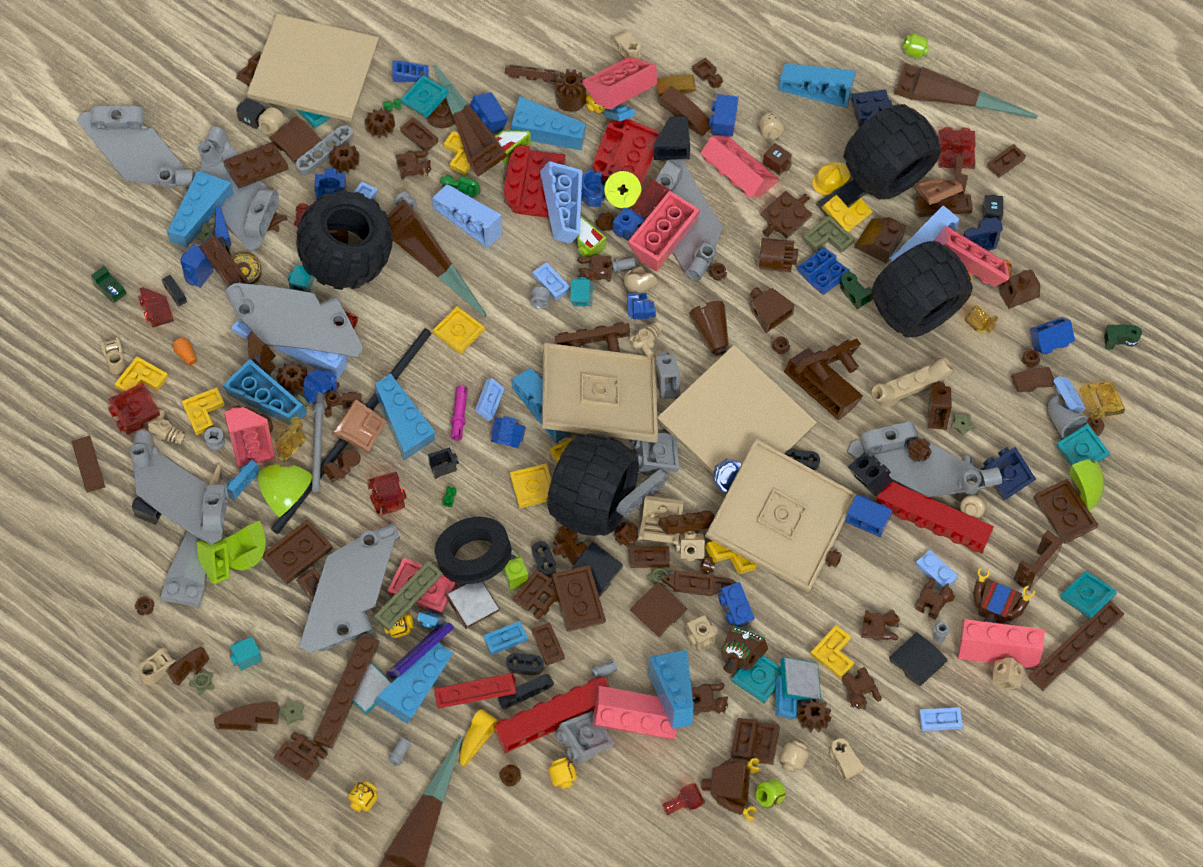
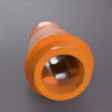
[172,337,198,366]

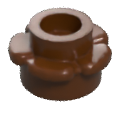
[709,263,727,281]
[772,336,790,354]
[1021,349,1040,367]
[825,549,842,568]
[700,556,716,574]
[135,596,155,615]

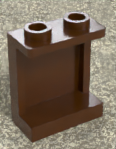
[1014,530,1064,591]

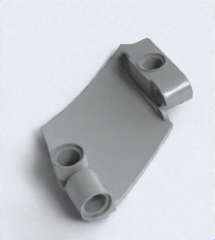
[77,106,195,189]
[225,282,363,358]
[848,421,1002,497]
[299,523,400,654]

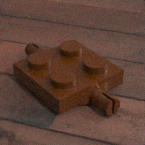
[760,191,812,239]

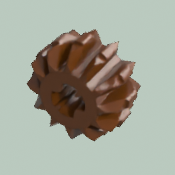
[365,108,396,139]
[329,143,360,174]
[276,361,308,394]
[797,698,832,733]

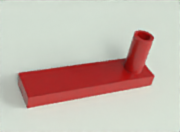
[434,672,517,709]

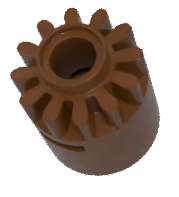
[556,69,586,112]
[759,238,798,272]

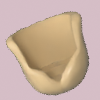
[624,266,658,294]

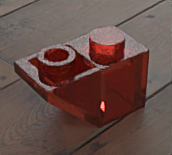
[138,287,174,328]

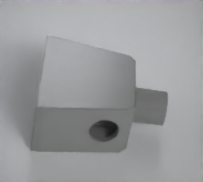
[656,351,680,399]

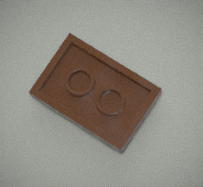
[223,142,288,189]
[1033,479,1099,544]
[262,519,333,584]
[551,565,606,632]

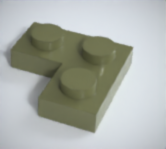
[802,216,855,253]

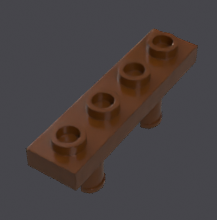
[554,322,630,353]
[794,339,861,384]

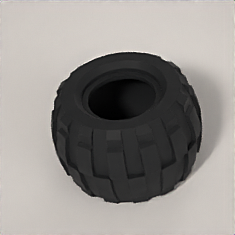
[843,104,942,200]
[296,190,393,290]
[871,241,973,338]
[547,433,639,536]

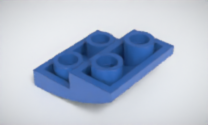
[797,247,850,295]

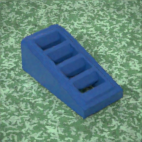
[392,61,429,82]
[215,206,232,246]

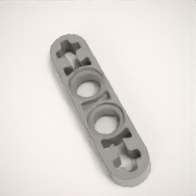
[296,125,353,175]
[616,469,669,517]

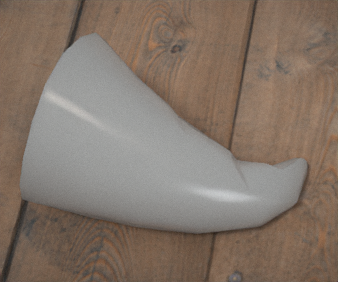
[1047,395,1087,438]

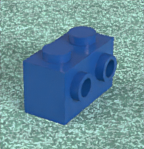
[470,92,508,133]
[709,94,739,136]
[613,208,646,241]
[180,244,213,288]
[1029,317,1075,354]
[845,495,892,537]
[718,582,755,627]

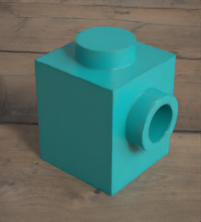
[288,264,315,292]
[570,277,593,307]
[229,637,262,671]

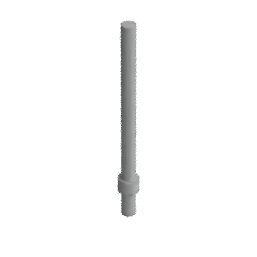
[312,392,325,492]

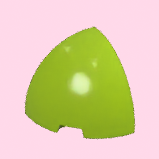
[1069,459,1104,511]
[258,464,312,517]
[222,520,266,570]

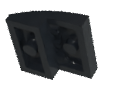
[572,542,623,598]
[889,632,948,686]

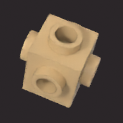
[676,531,705,561]
[686,615,717,651]
[992,657,1023,691]

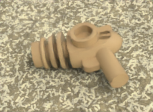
[630,321,663,359]
[148,410,186,445]

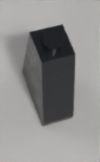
[653,116,690,160]

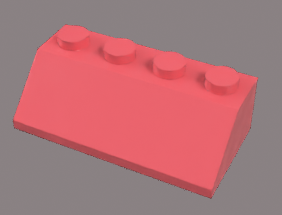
[583,57,657,109]
[700,136,780,198]
[628,191,700,272]
[934,225,1010,287]
[224,407,276,468]
[958,619,1045,669]
[592,686,677,741]

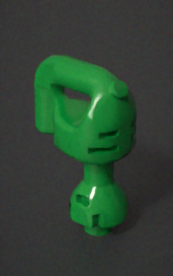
[439,174,481,198]

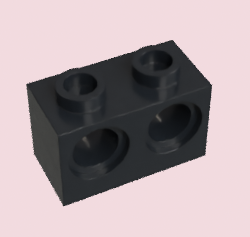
[848,452,893,496]

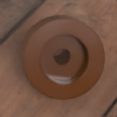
[595,212,615,231]
[1086,416,1105,436]
[500,764,521,787]

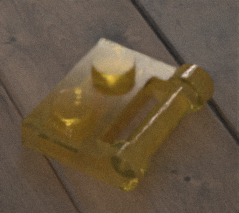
[1080,381,1125,419]
[275,417,306,462]

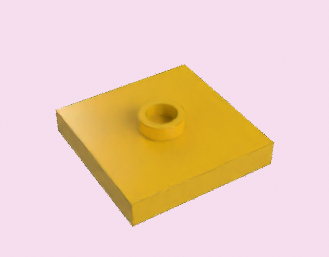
[432,306,485,355]
[509,463,551,509]

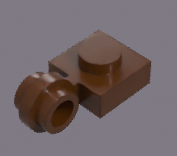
[692,58,723,88]
[325,391,362,409]

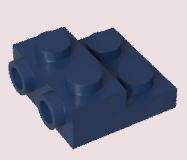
[851,89,893,127]
[963,217,1003,251]
[980,447,1036,500]

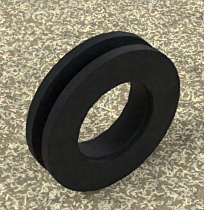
[434,517,512,584]

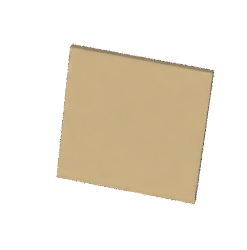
[247,14,379,122]
[542,343,658,443]
[657,345,817,474]
[705,439,858,593]

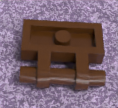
[513,570,558,620]
[274,731,328,781]

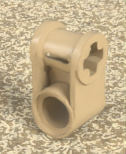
[612,30,641,60]
[100,337,126,374]
[139,648,177,685]
[830,738,864,780]

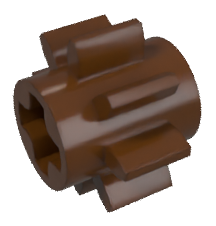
[908,438,932,462]
[615,522,638,546]

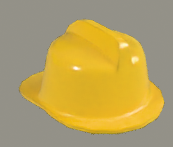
[812,162,850,196]

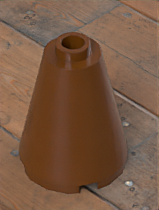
[689,301,729,355]

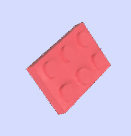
[387,558,457,615]

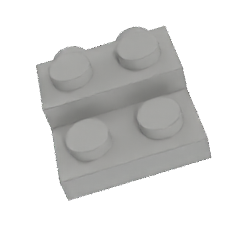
[632,433,680,473]
[556,710,615,764]

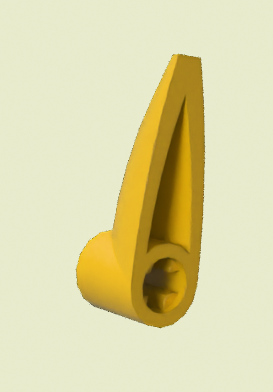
[460,709,499,767]

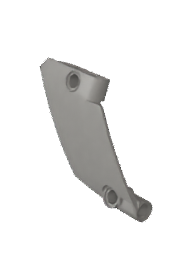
[198,126,279,252]
[643,159,723,280]
[130,430,228,545]

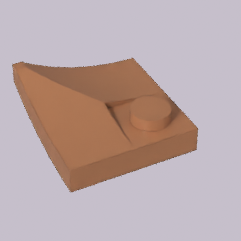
[914,179,963,204]
[332,399,387,453]

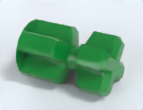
[383,98,402,111]
[442,486,457,507]

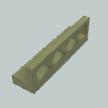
[373,561,443,632]

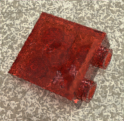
[938,127,976,169]
[108,383,160,435]

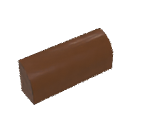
[784,348,863,420]

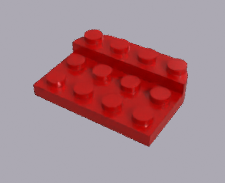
[592,119,661,189]
[504,146,566,218]

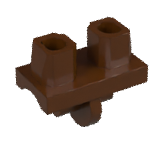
[552,526,587,565]

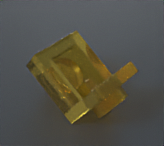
[964,305,998,335]

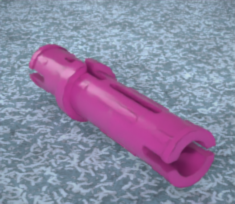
[450,385,468,441]

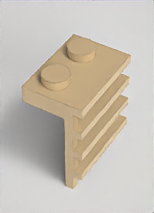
[639,496,684,545]

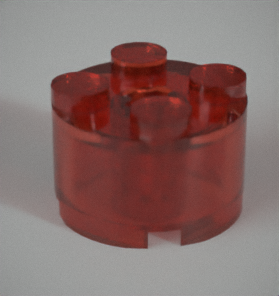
[368,472,407,516]

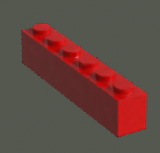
[876,482,994,553]
[494,677,610,754]

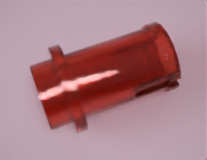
[294,203,309,227]

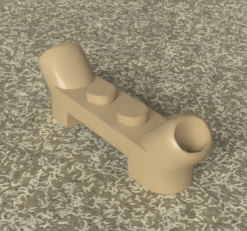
[871,357,953,408]

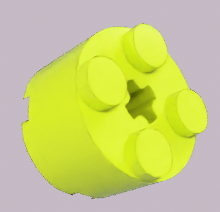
[605,171,641,208]

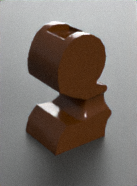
[321,450,361,483]

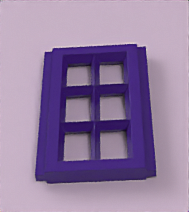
[386,622,454,678]

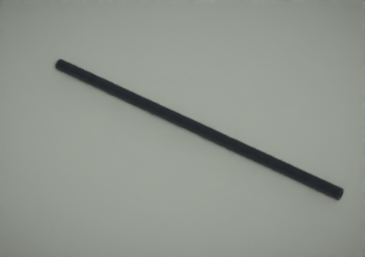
[271,328,432,534]

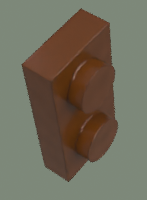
[400,118,439,151]
[987,144,1026,178]
[630,546,670,568]
[531,622,565,666]

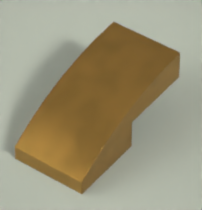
[657,74,696,97]

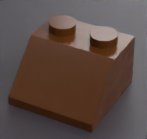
[854,217,906,264]

